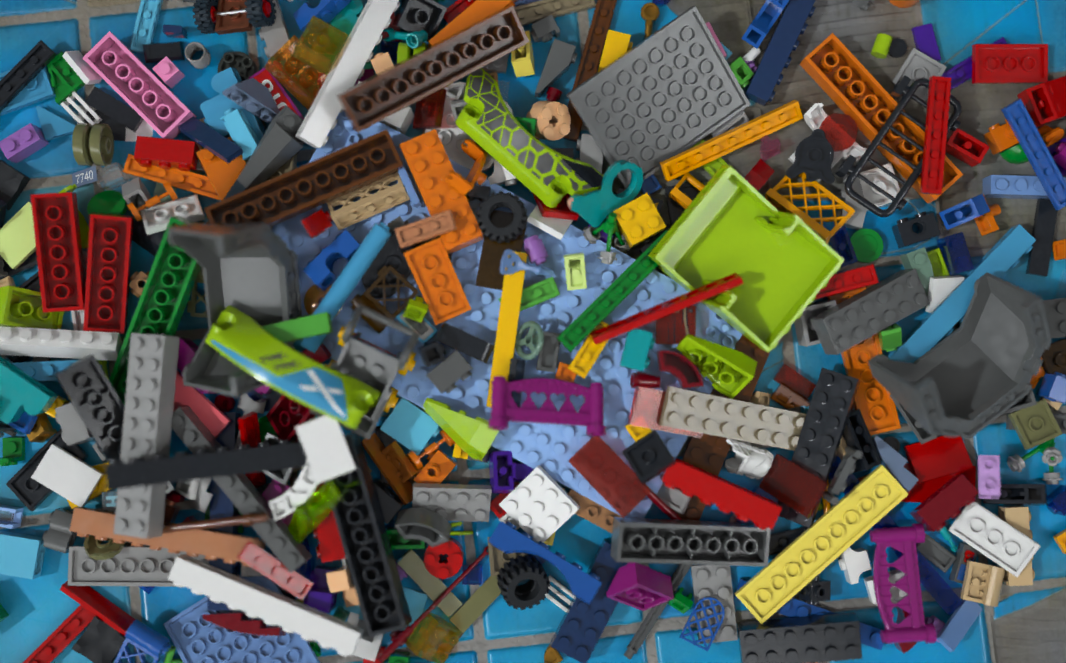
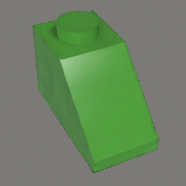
[877,323,902,352]

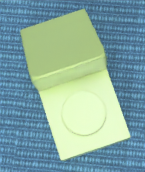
[564,253,587,291]

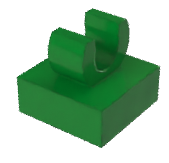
[668,587,694,614]

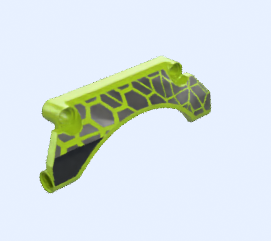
[455,68,603,208]

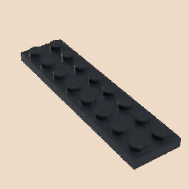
[778,368,861,528]

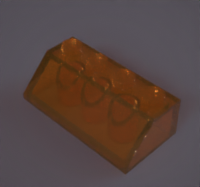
[264,35,330,110]

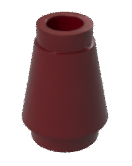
[630,371,660,391]

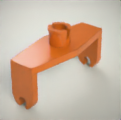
[446,139,488,196]

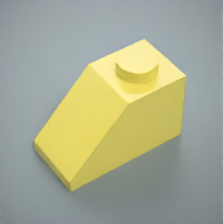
[511,31,535,78]

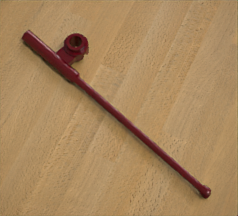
[376,546,489,663]

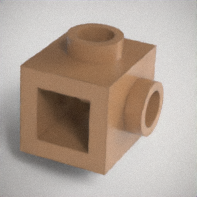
[129,271,150,298]

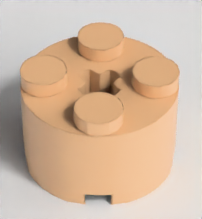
[526,101,571,141]

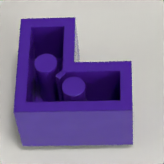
[304,565,338,614]

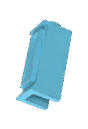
[220,108,260,160]

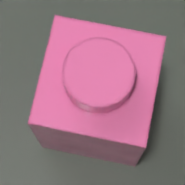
[152,56,185,89]

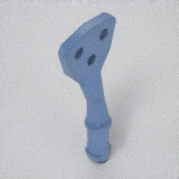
[500,249,554,277]

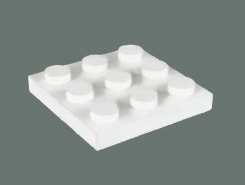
[499,465,580,543]

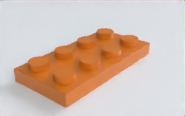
[404,237,472,325]

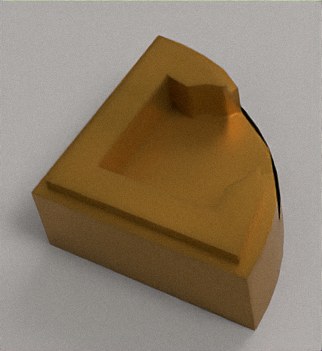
[544,644,563,663]

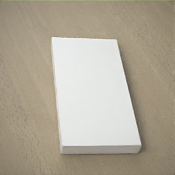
[948,501,1040,577]

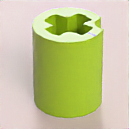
[871,33,893,59]

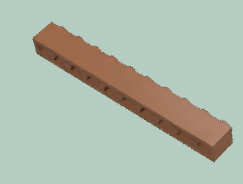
[70,507,265,567]

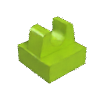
[403,296,429,323]

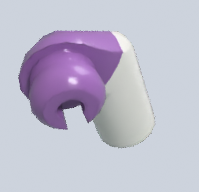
[743,47,761,73]

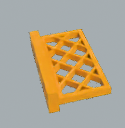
[765,172,856,244]

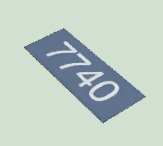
[72,165,98,187]

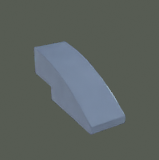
[872,435,919,492]

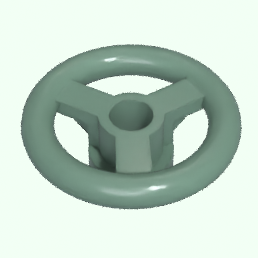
[515,321,544,360]

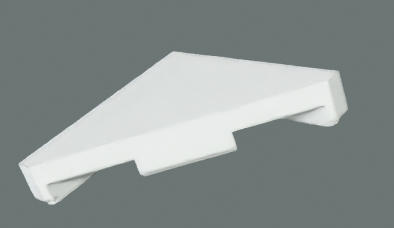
[925,275,965,313]

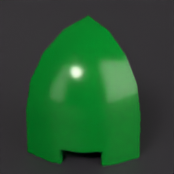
[1000,144,1029,165]

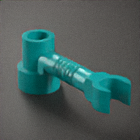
[383,27,428,49]

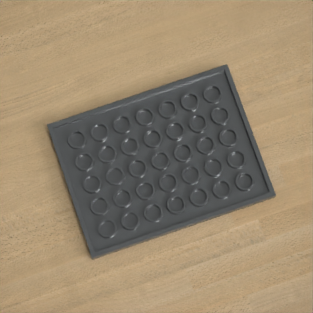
[566,6,751,190]

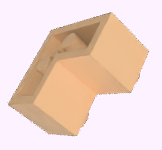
[326,565,360,607]

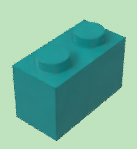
[619,329,655,372]

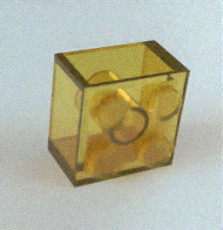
[293,15,348,75]

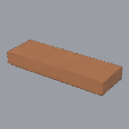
[395,210,457,248]

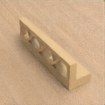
[327,172,410,230]

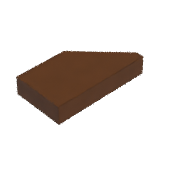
[770,382,811,409]

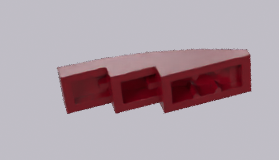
[203,613,286,636]

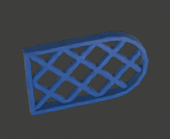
[680,597,725,652]

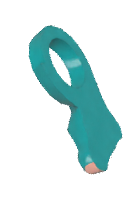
[567,160,643,227]

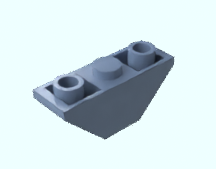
[223,78,280,123]

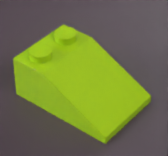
[0,285,64,330]

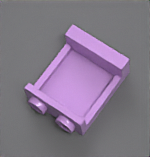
[977,455,1000,499]

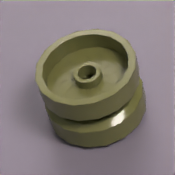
[72,123,114,166]

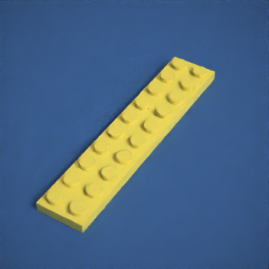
[734,464,909,624]

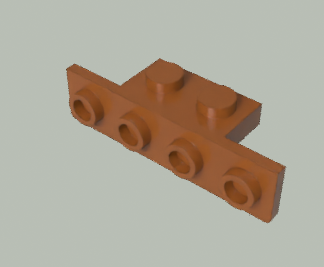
[361,433,418,505]

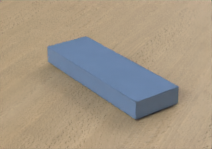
[936,600,983,652]

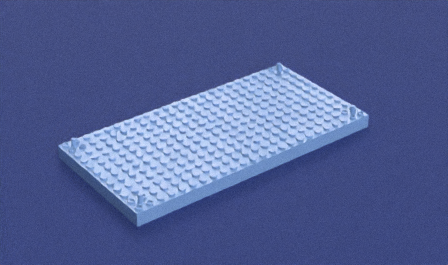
[271,110,742,518]

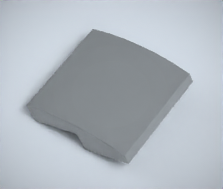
[189,478,213,513]

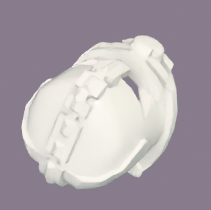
[725,438,774,480]

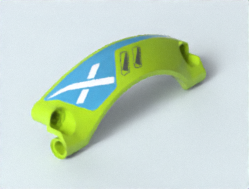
[205,305,382,429]

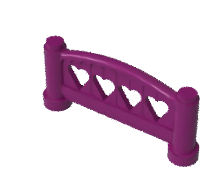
[488,376,606,436]
[870,523,936,644]

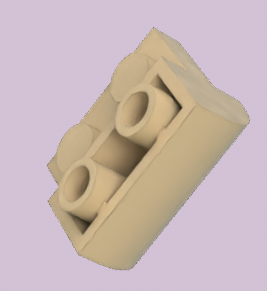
[960,560,1005,607]

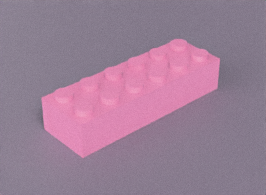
[82,31,197,139]

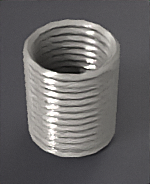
[185,42,211,69]

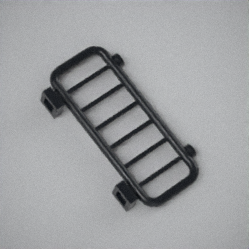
[835,75,962,217]

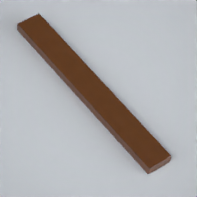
[563,0,617,142]

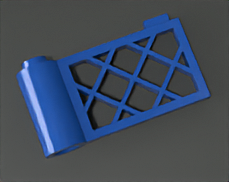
[114,619,171,663]

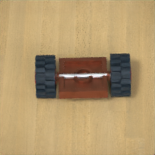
[192,0,277,35]

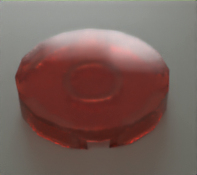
[819,113,858,152]

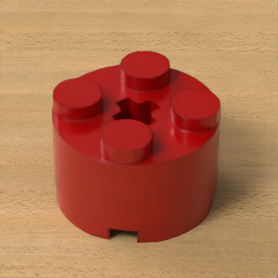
[424,537,464,579]

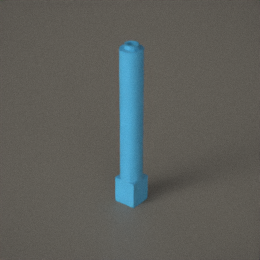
[296,222,392,353]

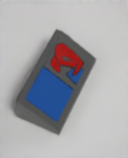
[949,542,978,584]

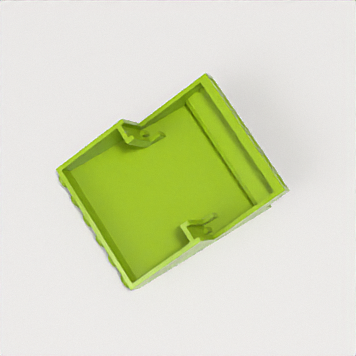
[648,165,845,353]

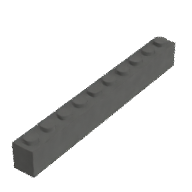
[171,406,312,573]

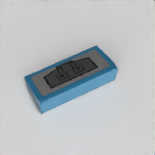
[396,309,438,345]

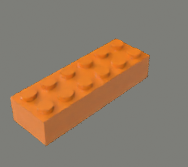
[399,129,483,255]

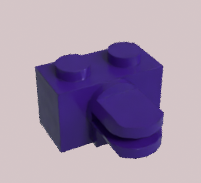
[489,451,533,494]

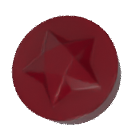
[215,394,235,412]

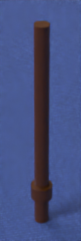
[163,513,270,533]

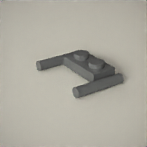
[822,446,862,505]

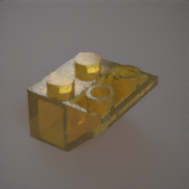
[405,612,463,663]

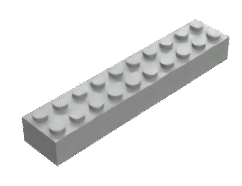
[114,333,180,539]

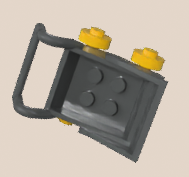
[309,305,420,439]

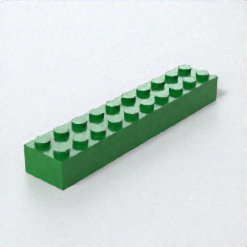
[109,216,201,405]

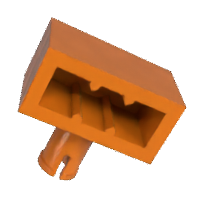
[983,120,1019,155]
[413,449,457,484]

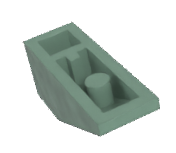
[900,247,934,309]

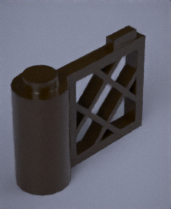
[350,265,419,334]

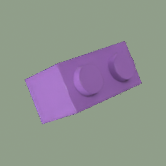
[0,123,49,163]

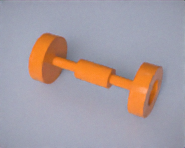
[127,182,178,222]
[407,429,455,470]

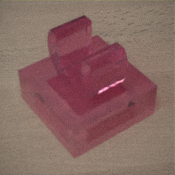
[760,135,781,161]

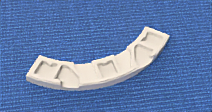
[269,458,319,520]

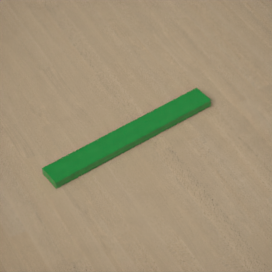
[557,230,668,352]

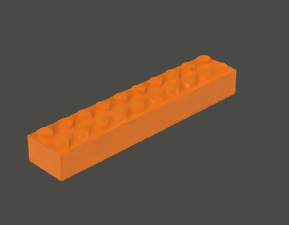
[800,33,963,204]

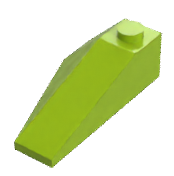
[677,334,757,399]
[422,398,499,460]

